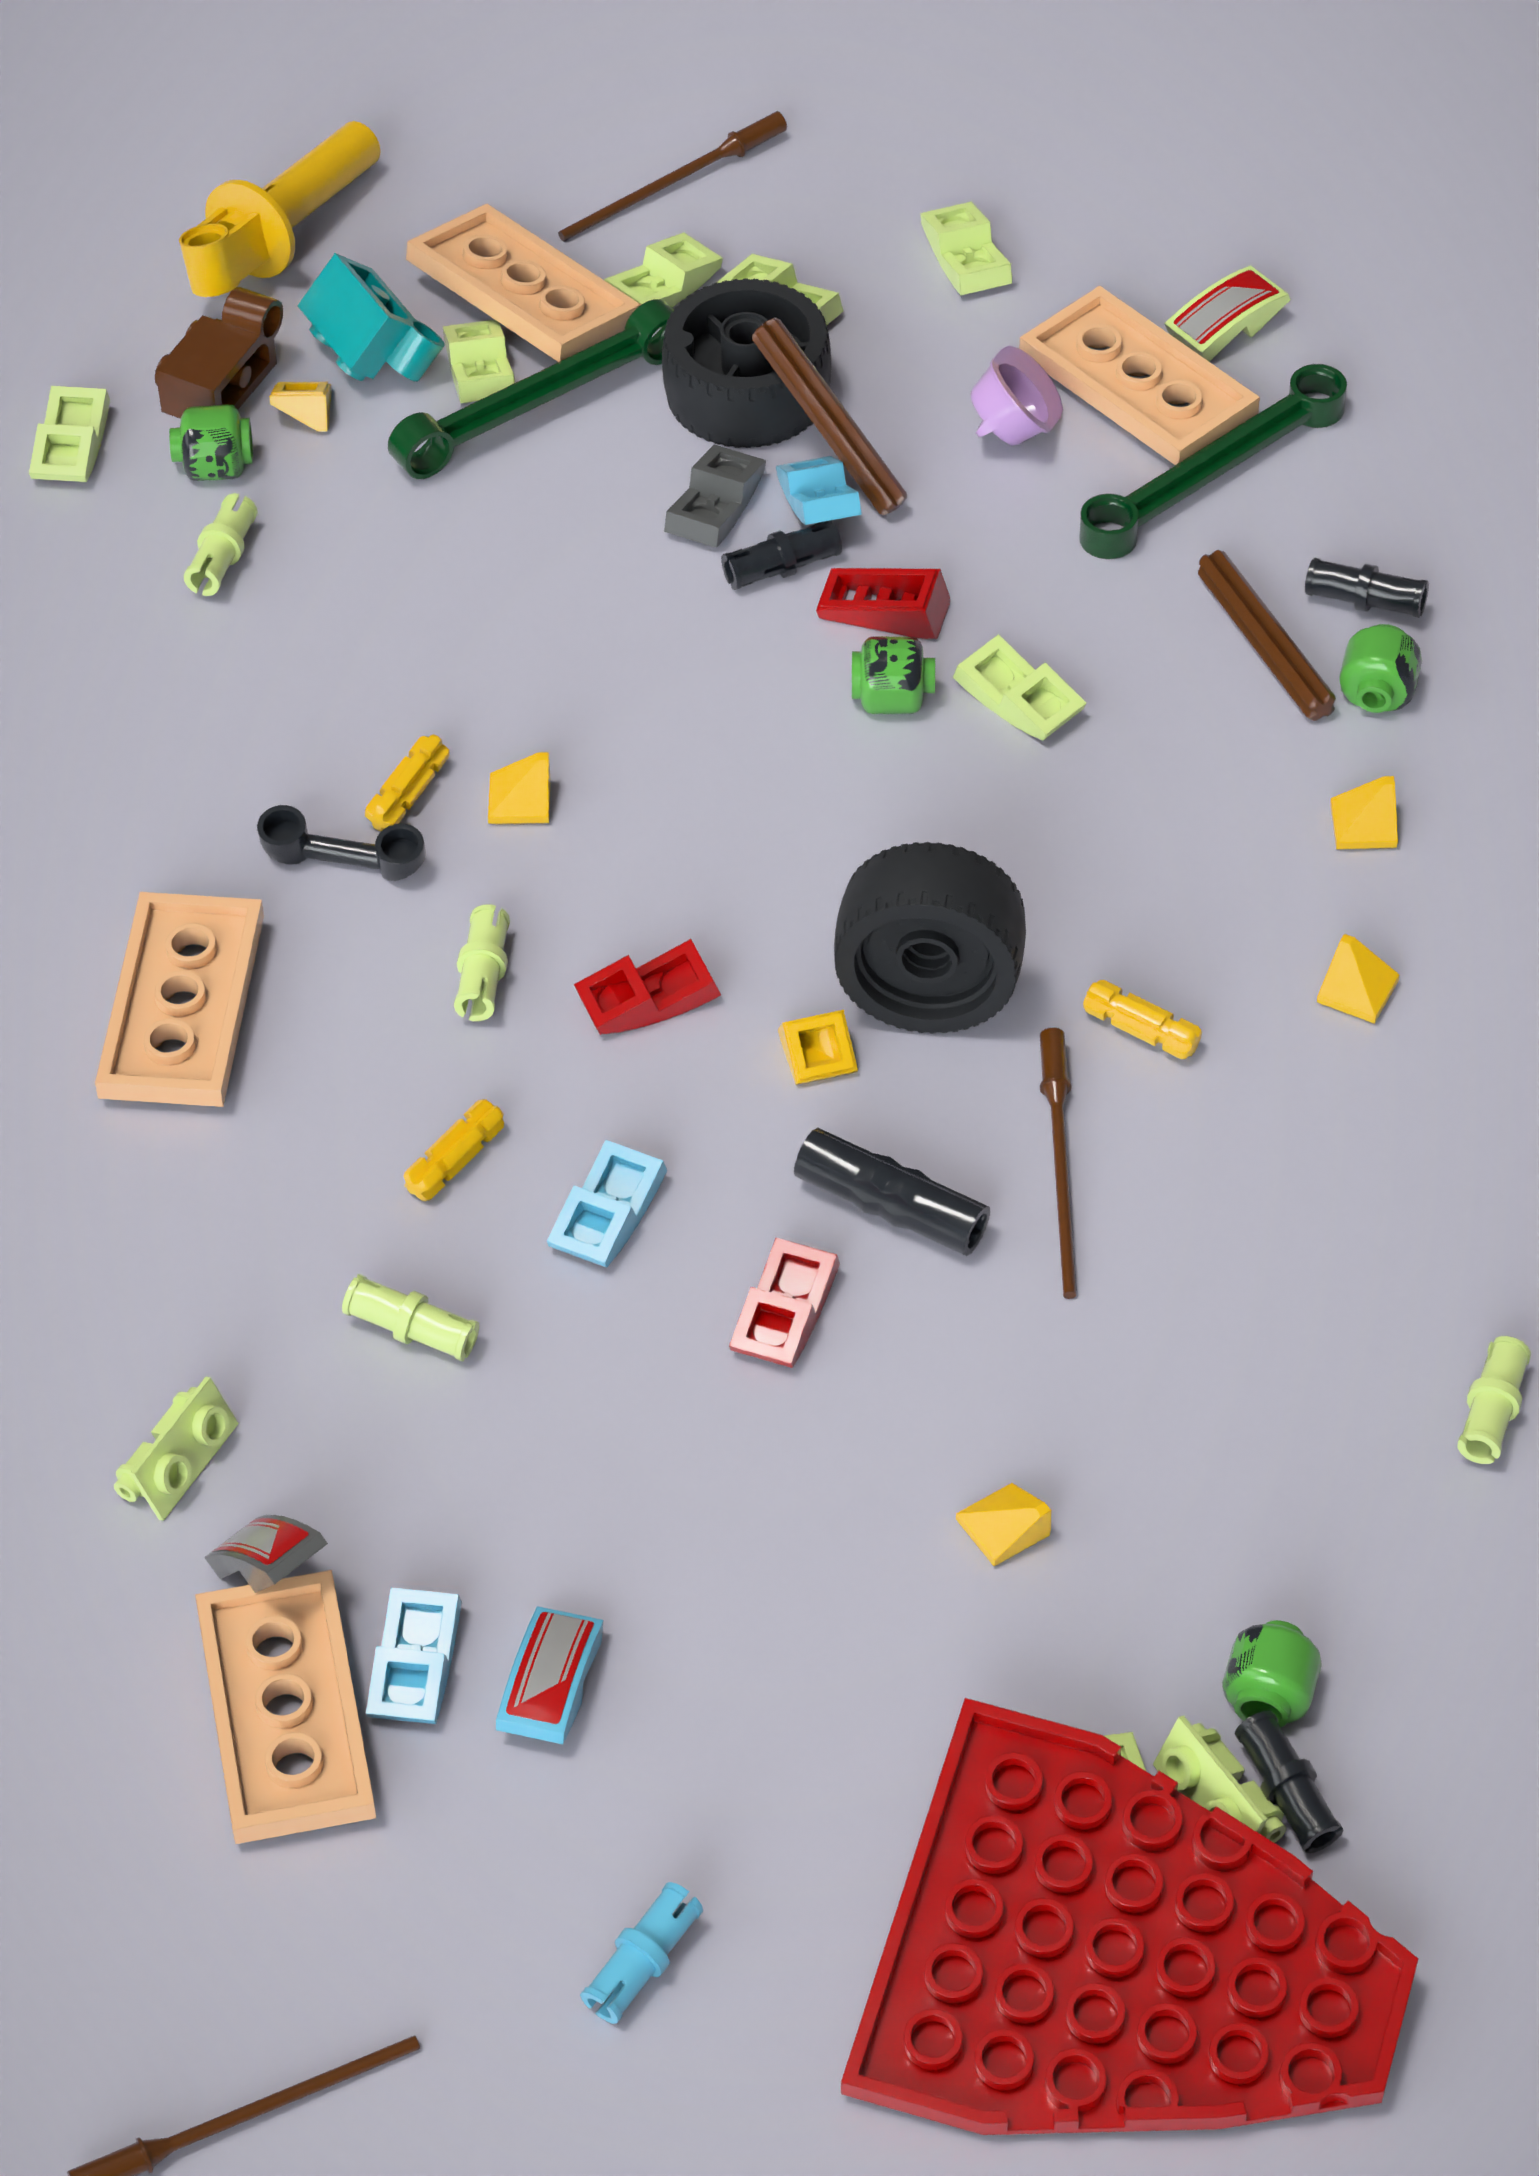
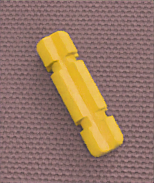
[365,734,450,831]
[1083,980,1202,1059]
[403,1099,505,1201]

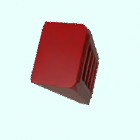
[816,568,950,639]

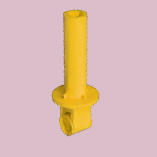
[179,121,381,297]

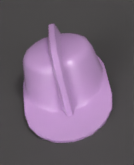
[970,346,1063,446]

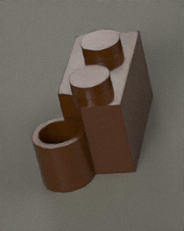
[155,287,283,419]

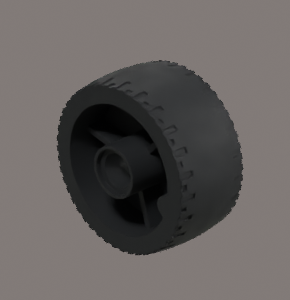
[662,278,831,448]
[834,842,1026,1034]

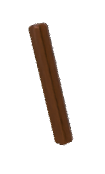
[752,318,907,515]
[1198,550,1336,721]

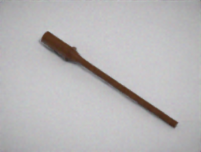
[558,111,787,241]
[1039,1027,1076,1299]
[67,2035,420,2176]

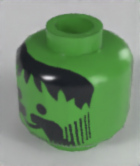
[169,405,253,481]
[1339,624,1422,713]
[852,636,935,714]
[1222,1620,1322,1727]

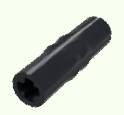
[794,1127,991,1256]

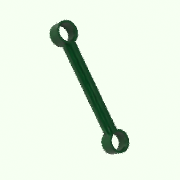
[388,299,674,479]
[1079,364,1347,559]

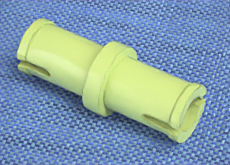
[183,493,258,596]
[454,904,510,1021]
[342,1274,479,1362]
[1457,1336,1531,1464]

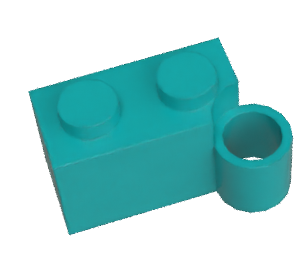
[297,253,445,382]

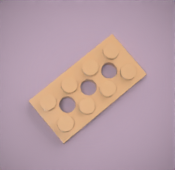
[406,204,641,362]
[1019,285,1260,465]
[95,892,264,1107]
[195,1570,376,1844]

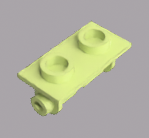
[114,1377,239,1521]
[1153,1715,1286,1843]

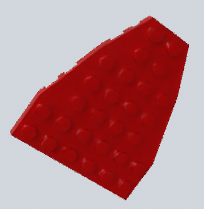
[841,1698,1419,2135]

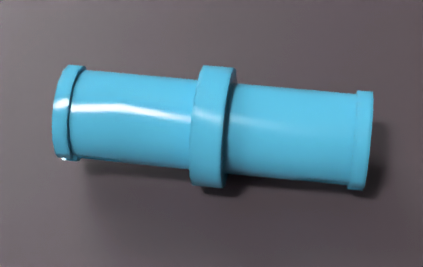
[580,1882,704,2024]

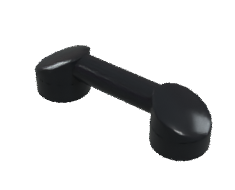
[257,805,426,881]

